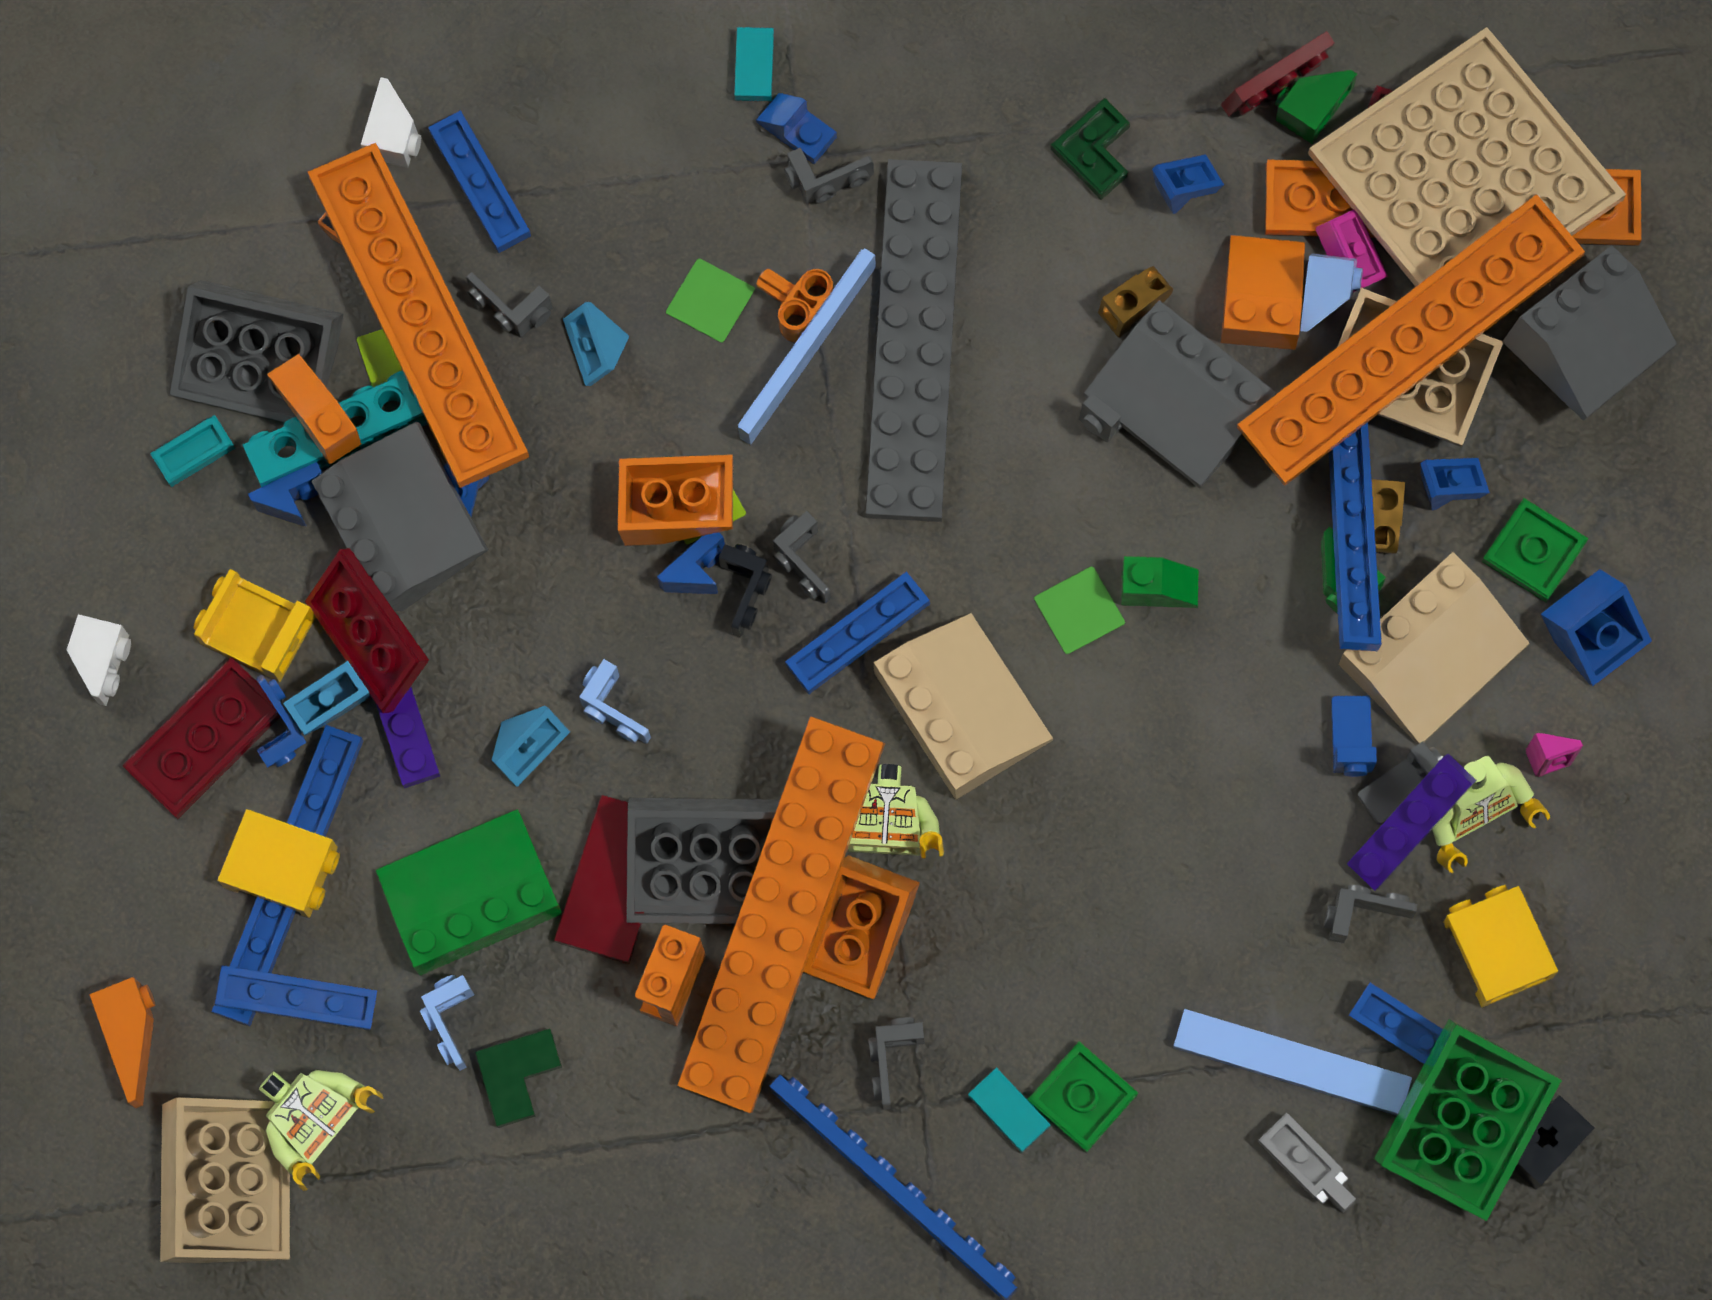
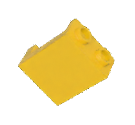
[194,569,316,683]
[217,809,340,918]
[1443,885,1558,1008]

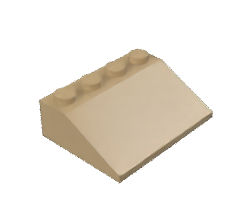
[1337,288,1503,447]
[1339,552,1529,744]
[874,613,1053,800]
[160,1098,290,1263]

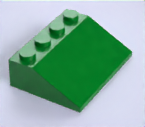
[376,809,563,976]
[1374,1019,1562,1221]

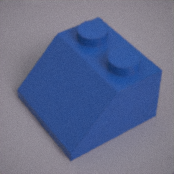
[1541,569,1652,686]

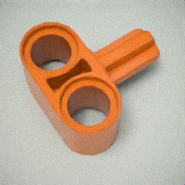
[756,269,833,342]

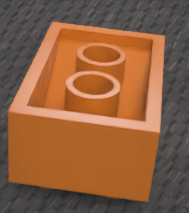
[1221,235,1305,350]
[618,455,733,546]
[803,855,920,999]

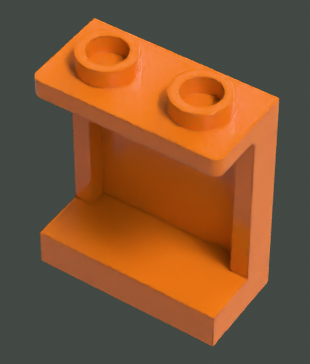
[635,925,706,1027]

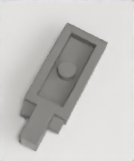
[1258,1113,1356,1213]

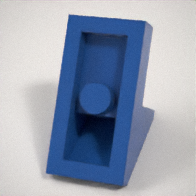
[756,93,837,164]
[1152,154,1224,214]
[1420,458,1490,510]
[248,462,323,526]
[657,532,725,594]

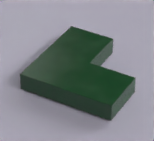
[1051,98,1130,200]
[475,1029,562,1128]

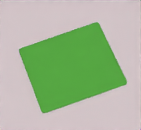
[666,258,755,343]
[1034,566,1125,654]

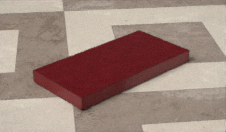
[305,548,429,713]
[122,657,287,819]
[554,795,644,964]

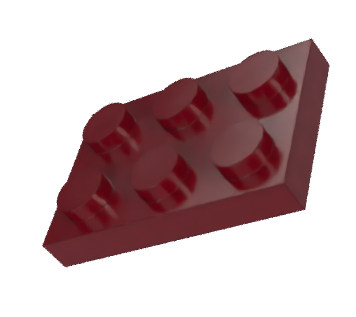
[1221,31,1335,117]

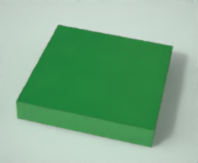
[1482,498,1589,603]
[1027,1041,1138,1153]

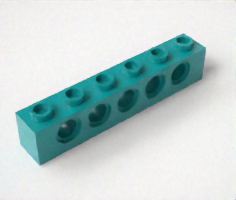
[243,371,428,487]

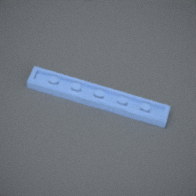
[738,248,876,445]
[1173,1009,1412,1116]

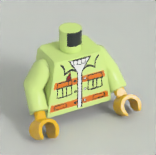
[1432,756,1550,873]
[848,764,944,859]
[259,1070,383,1191]

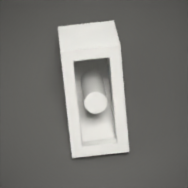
[361,77,421,168]

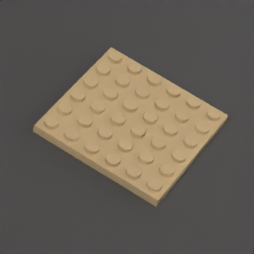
[1308,27,1626,287]

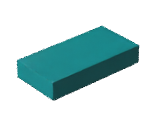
[734,27,774,101]
[150,415,236,487]
[968,1067,1051,1153]

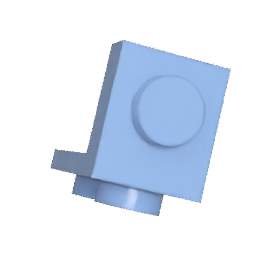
[579,659,651,744]
[420,975,474,1071]

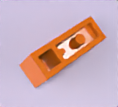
[267,354,361,464]
[89,977,156,1108]

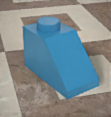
[283,661,370,736]

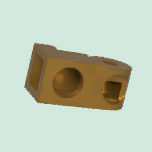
[1098,266,1173,338]
[1371,479,1405,554]

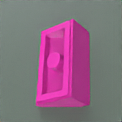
[1316,209,1388,292]
[1526,733,1583,777]

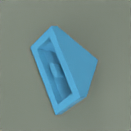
[563,302,630,386]
[491,706,570,787]

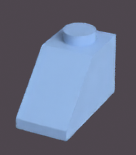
[1300,254,1363,332]

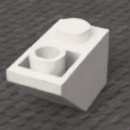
[67,614,131,706]

